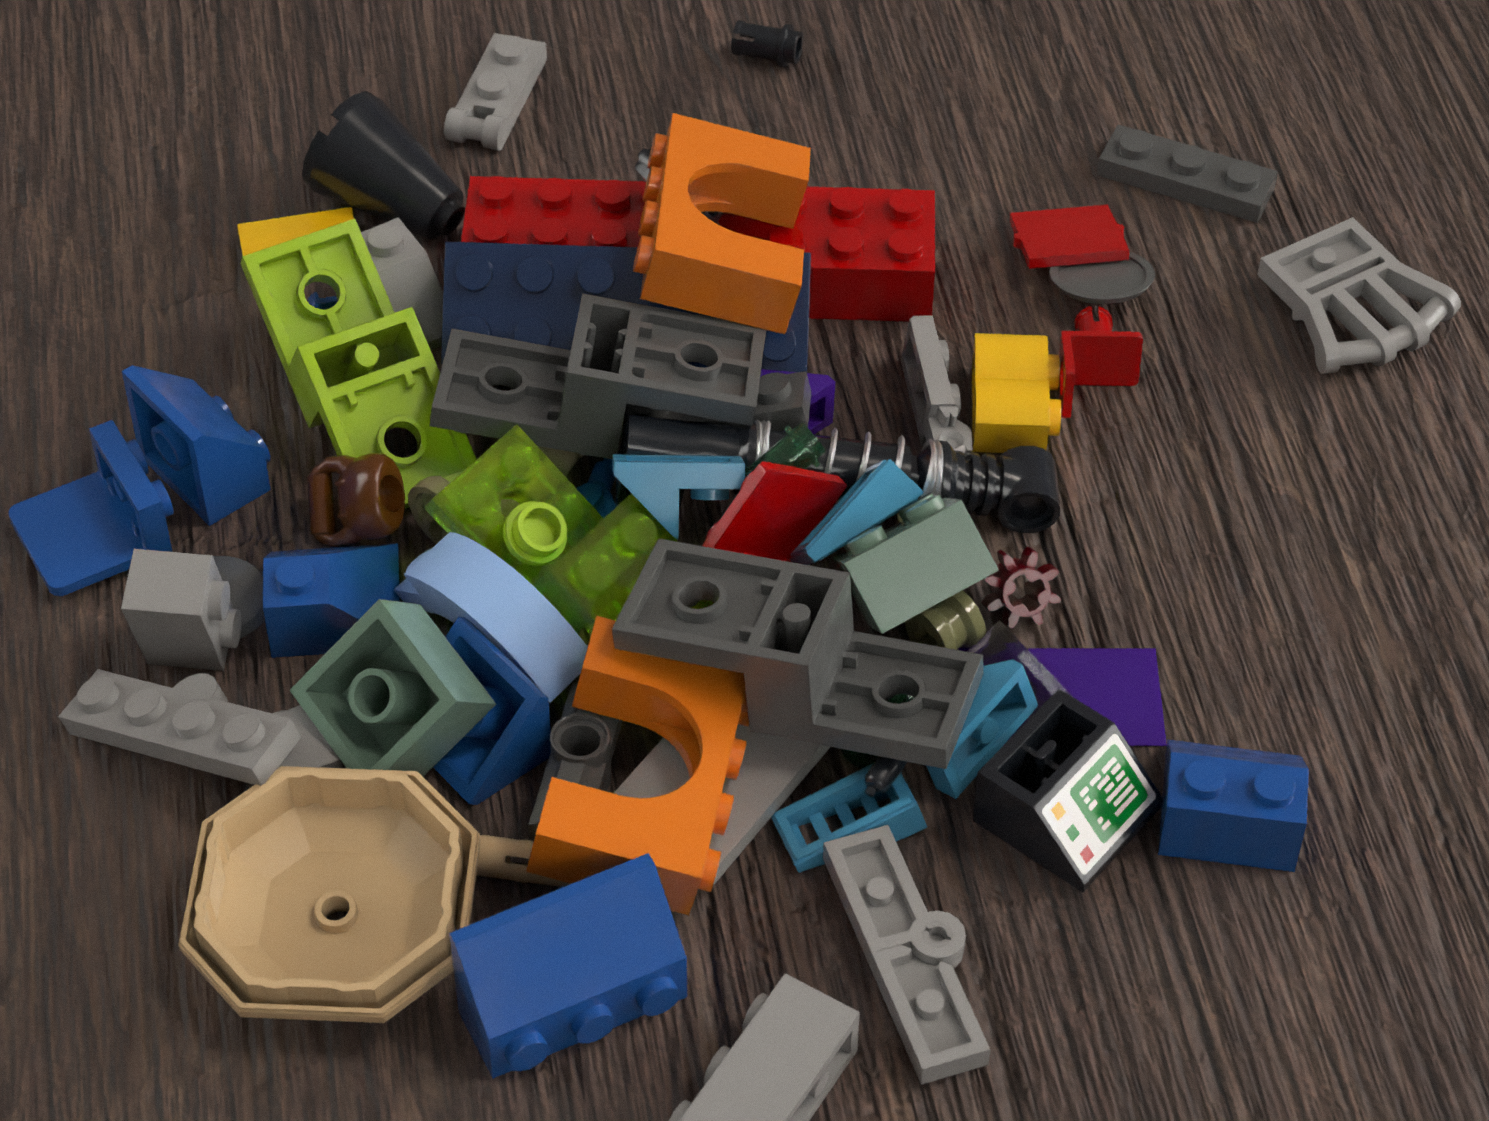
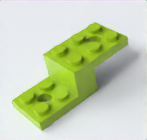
[240,219,478,509]

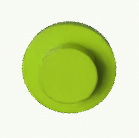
[503,501,567,566]

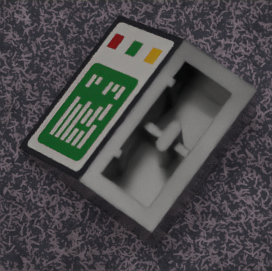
[973,689,1163,893]

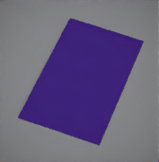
[958,648,1167,746]

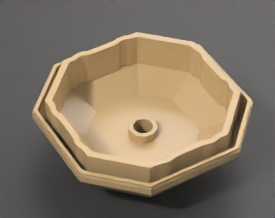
[178,766,481,1023]

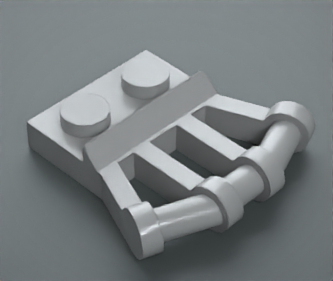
[1257,217,1461,374]

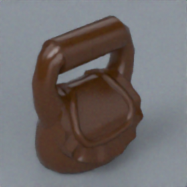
[307,453,405,548]

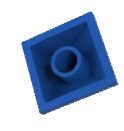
[263,543,400,658]

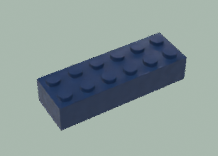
[441,242,811,373]

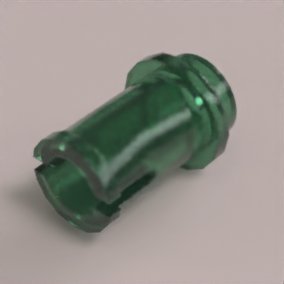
[745,422,827,476]

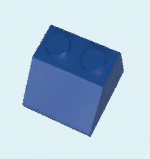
[122,365,271,526]
[1158,739,1309,872]

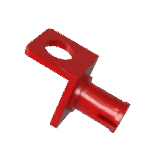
[1058,306,1143,418]

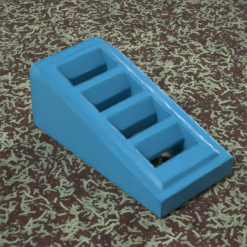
[790,459,923,565]
[771,763,927,873]

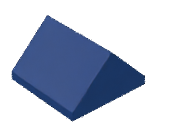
[433,616,551,805]

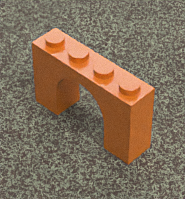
[633,113,811,335]
[526,616,749,915]

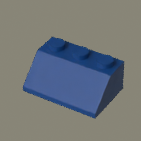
[449,853,687,1078]

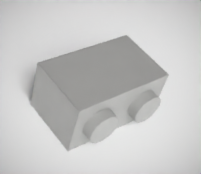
[121,549,242,671]

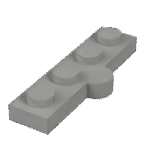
[58,669,302,786]
[823,825,990,1085]

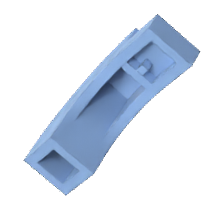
[394,532,588,703]

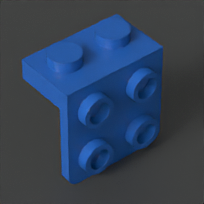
[8,420,174,596]

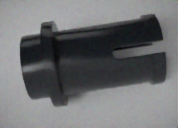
[731,20,803,68]

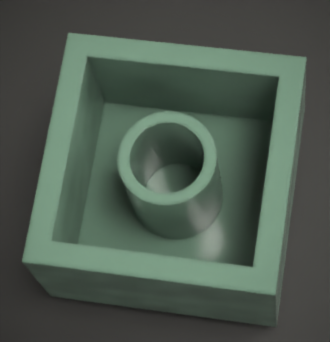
[833,493,999,634]
[289,599,496,777]

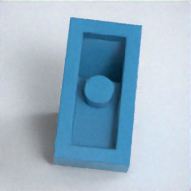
[612,454,745,540]
[926,659,1038,799]

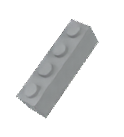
[669,973,860,1121]

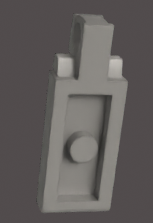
[901,315,973,457]

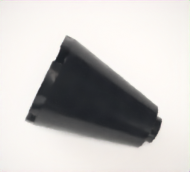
[302,91,465,239]

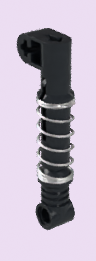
[616,414,1060,535]

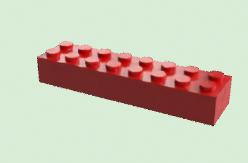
[461,176,935,322]

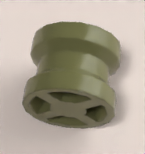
[905,590,986,650]

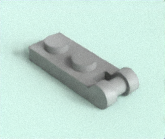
[444,33,547,150]

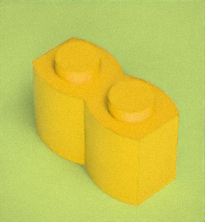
[972,333,1061,453]

